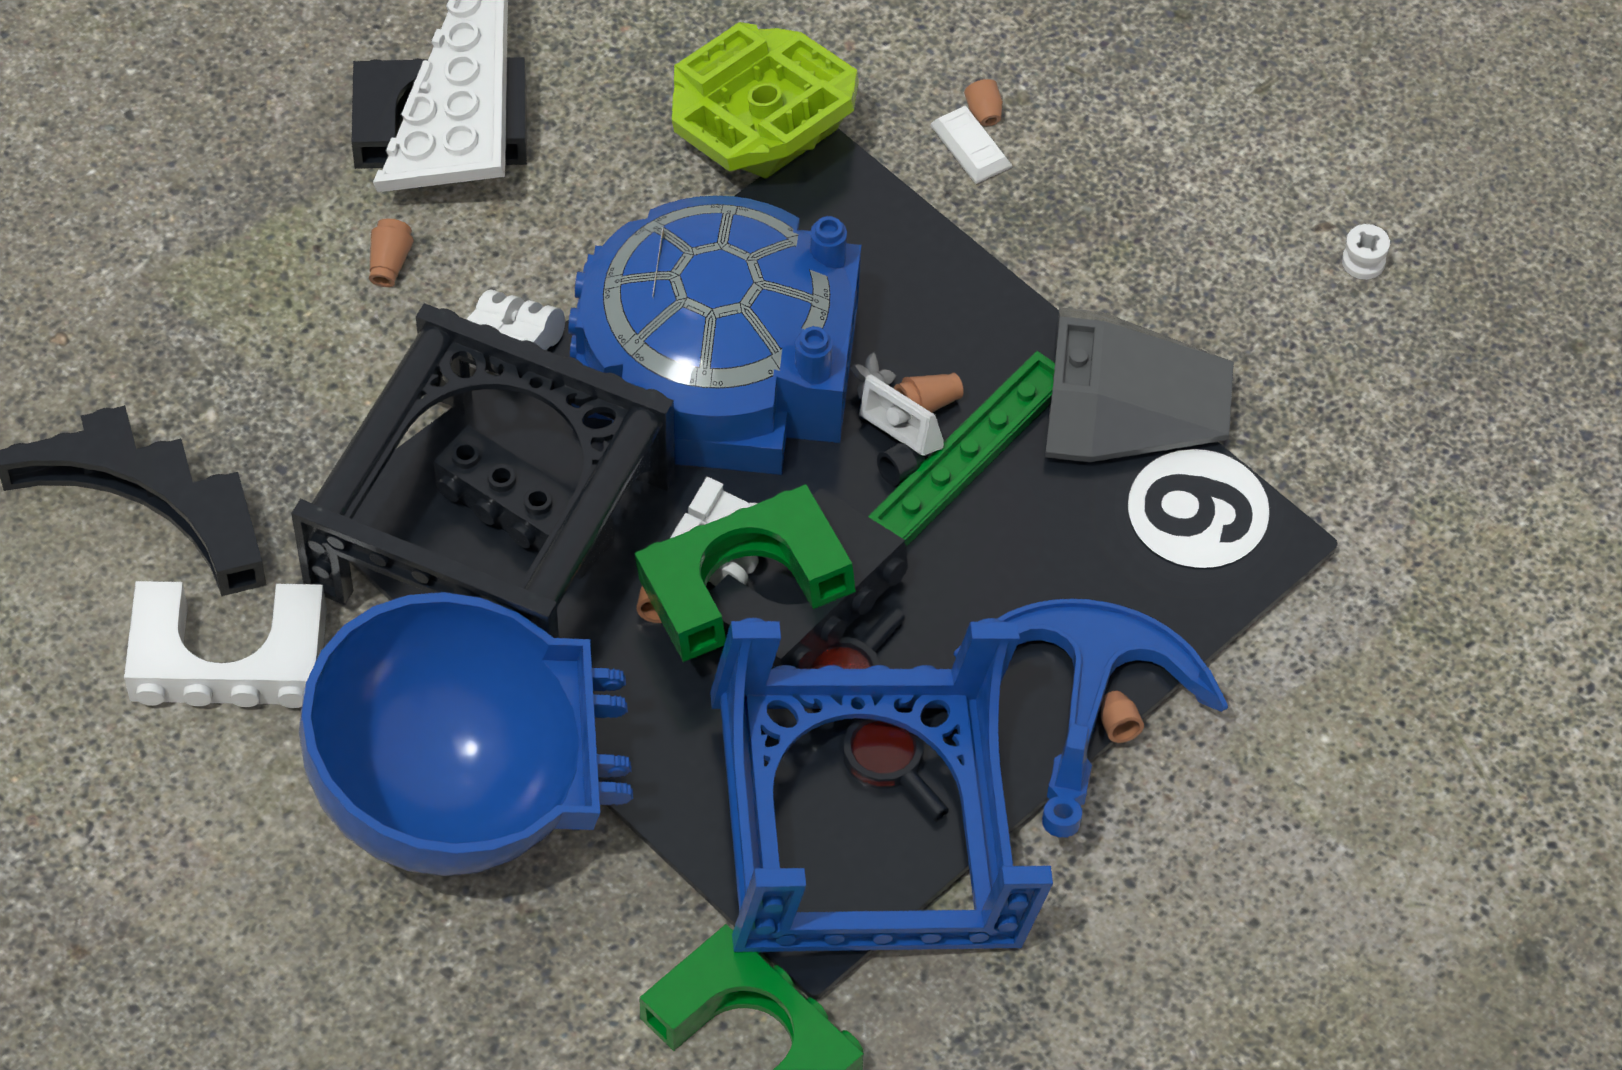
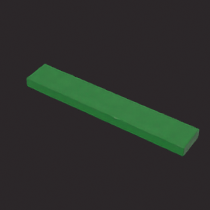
[868,351,1055,547]

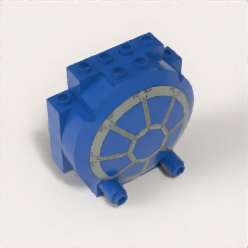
[568,195,861,475]

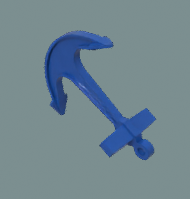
[954,599,1228,838]

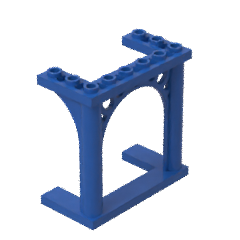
[710,618,1053,952]

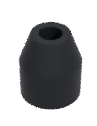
[877,443,927,486]

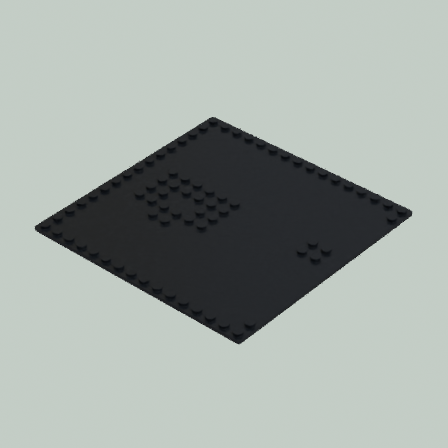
[349,128,1337,999]

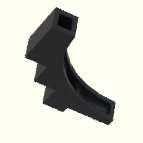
[0,405,267,596]

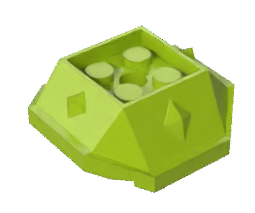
[672,22,859,178]

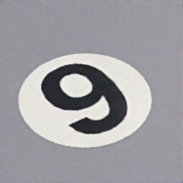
[1128,449,1269,568]

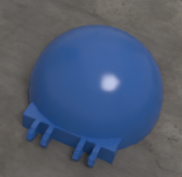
[299,592,633,876]

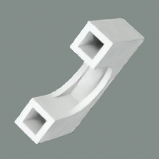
[124,581,327,708]

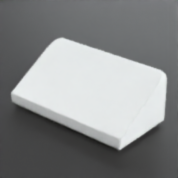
[859,374,944,456]

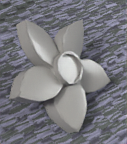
[850,353,896,399]

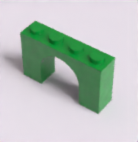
[634,484,856,662]
[639,924,864,1070]

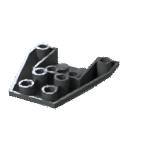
[1045,307,1234,462]

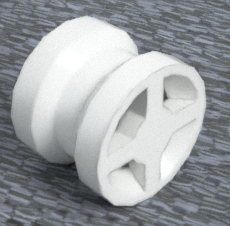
[1342,224,1390,280]

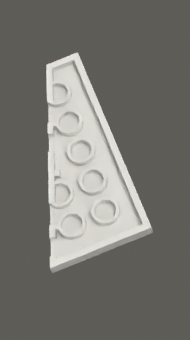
[373,0,508,192]

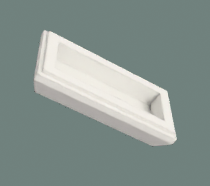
[930,106,1012,184]

